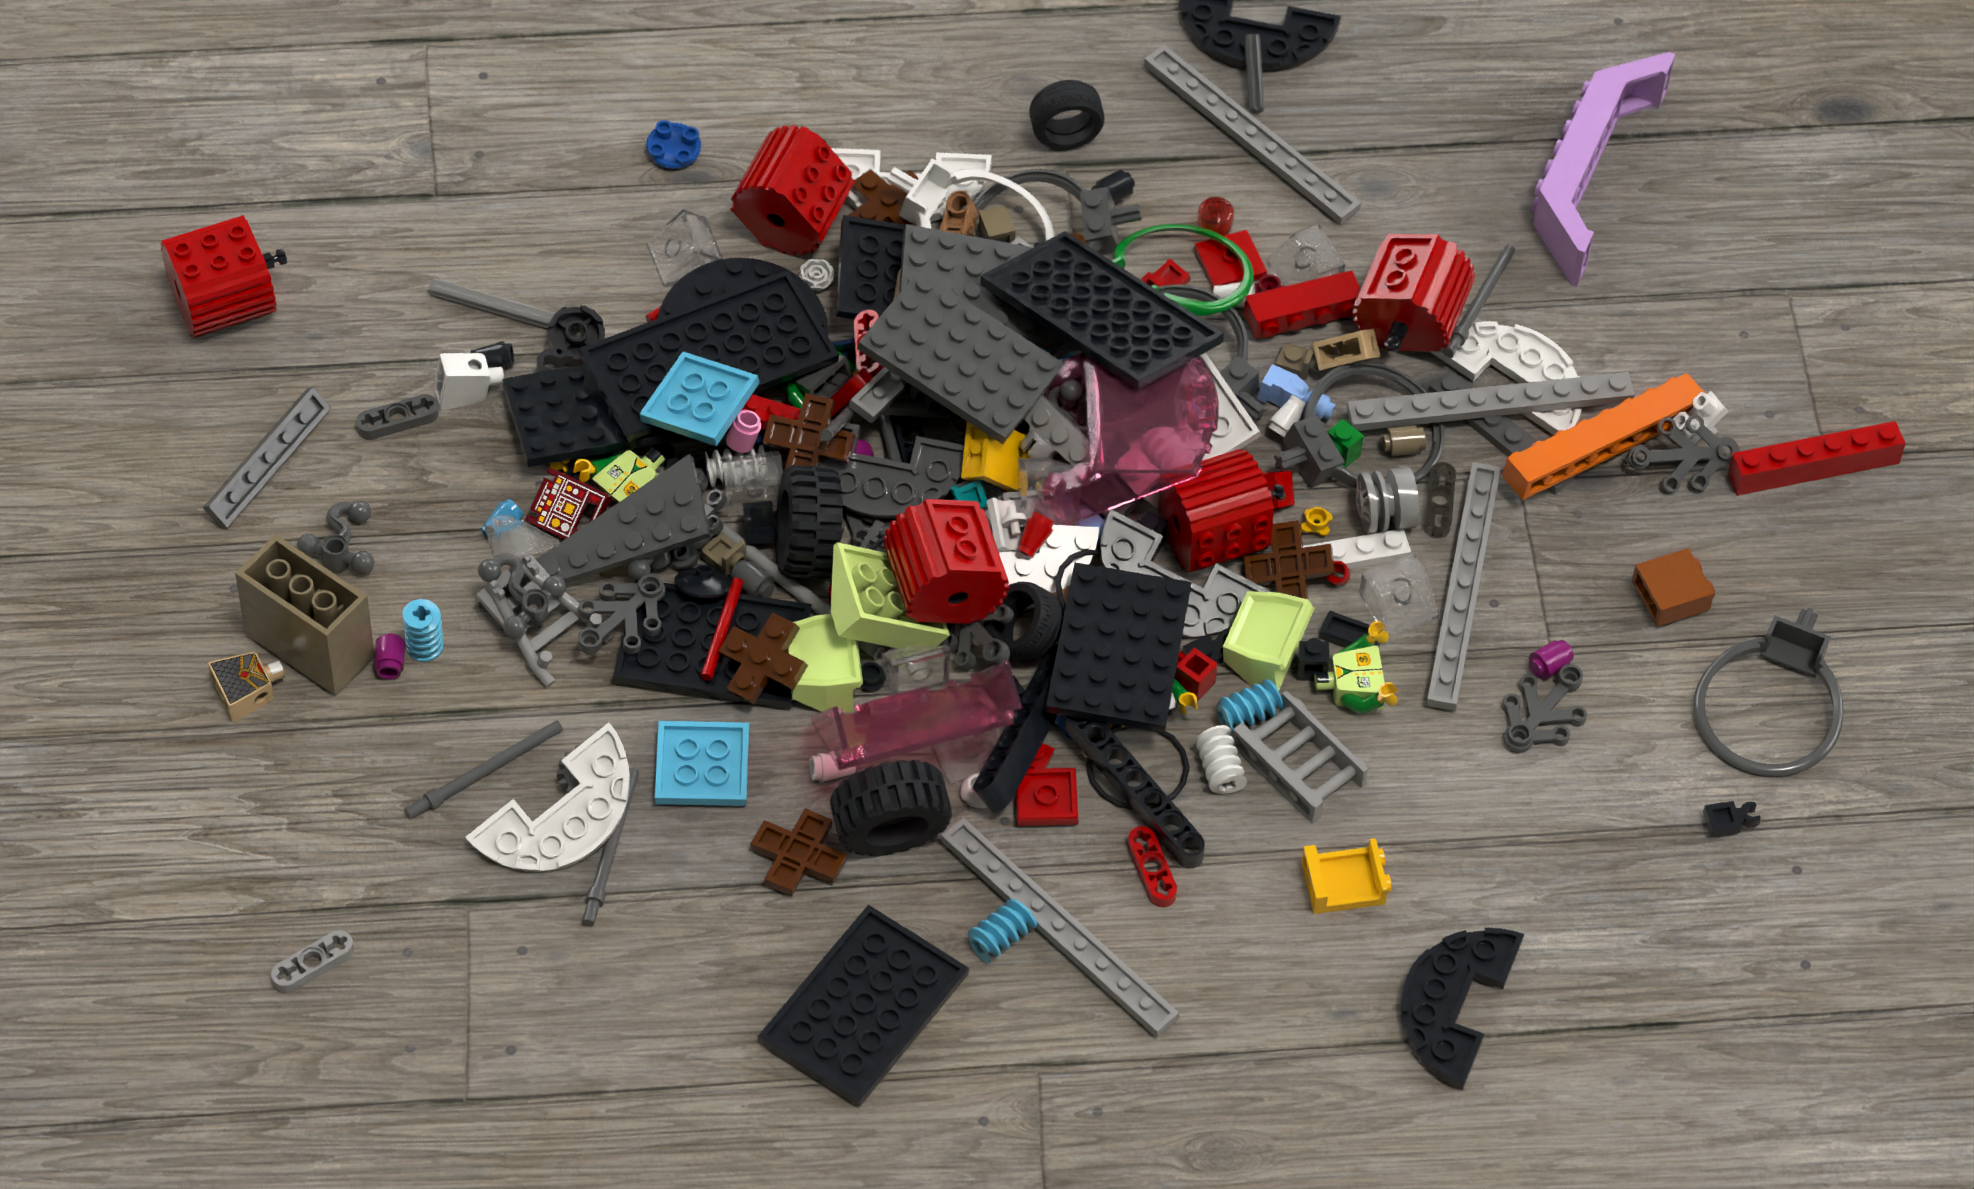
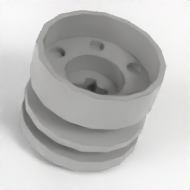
[1356,467,1420,534]

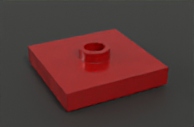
[1194,229,1267,289]
[1016,768,1079,826]

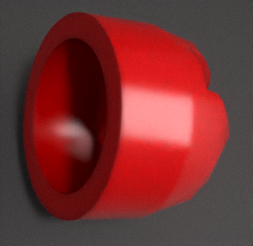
[1326,561,1351,586]

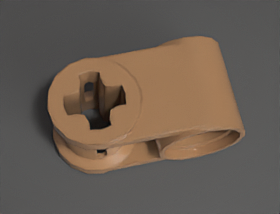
[939,191,978,236]

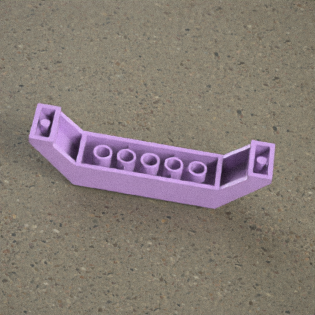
[1531,52,1675,287]

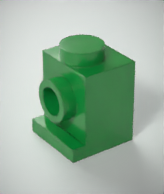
[1327,419,1364,468]

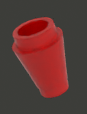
[1017,512,1055,558]

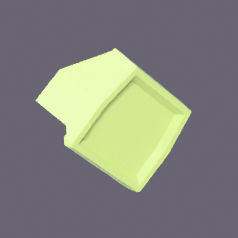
[1223,591,1315,691]
[786,614,863,714]

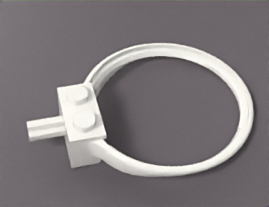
[886,158,1055,241]

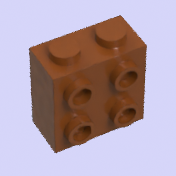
[1632,548,1715,627]

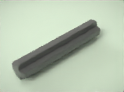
[1245,34,1264,113]

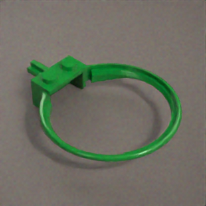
[1111,224,1254,316]

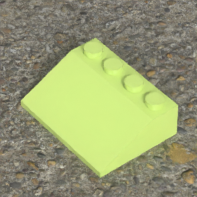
[831,542,950,654]

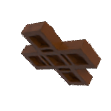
[848,169,919,226]
[763,393,856,469]
[1244,520,1336,600]
[718,612,808,705]
[750,808,847,896]

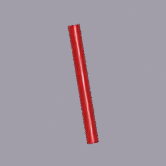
[701,578,744,681]

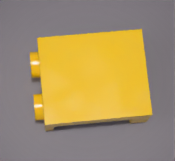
[961,421,1030,493]
[1301,838,1392,914]

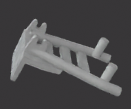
[475,554,614,688]

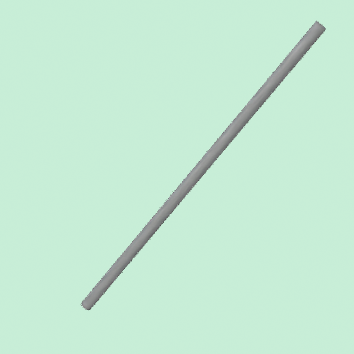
[610,449,884,660]

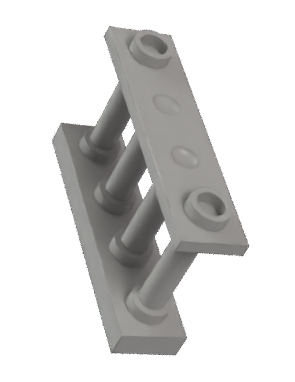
[1232,690,1368,824]

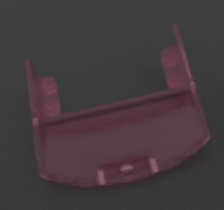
[1043,353,1219,526]
[810,661,1022,771]

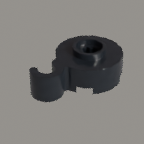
[536,305,605,373]

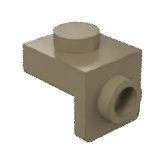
[700,532,746,575]

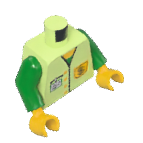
[573,448,665,504]
[1314,621,1398,714]

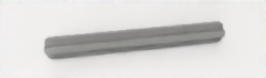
[429,278,555,329]

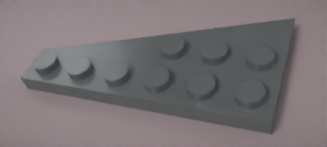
[536,454,711,584]

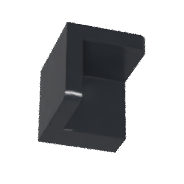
[742,500,776,545]

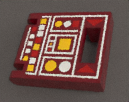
[525,467,612,539]

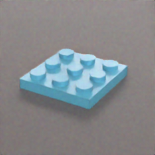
[639,352,760,446]
[655,721,749,806]

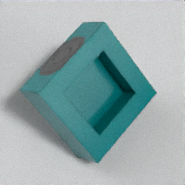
[950,480,988,508]

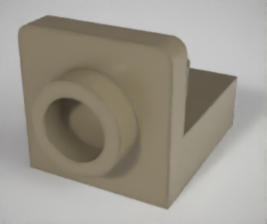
[1275,342,1318,380]

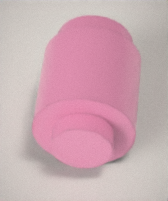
[726,410,761,453]

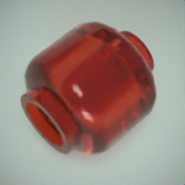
[1197,197,1234,236]

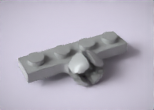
[1020,395,1104,476]

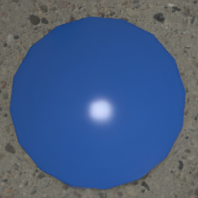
[646,120,701,169]

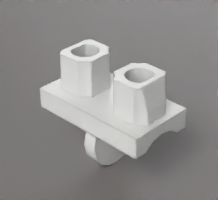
[1673,391,1729,444]
[984,498,1027,552]

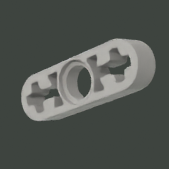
[271,930,354,993]

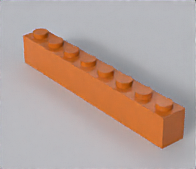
[1502,373,1706,500]

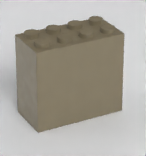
[235,534,375,696]

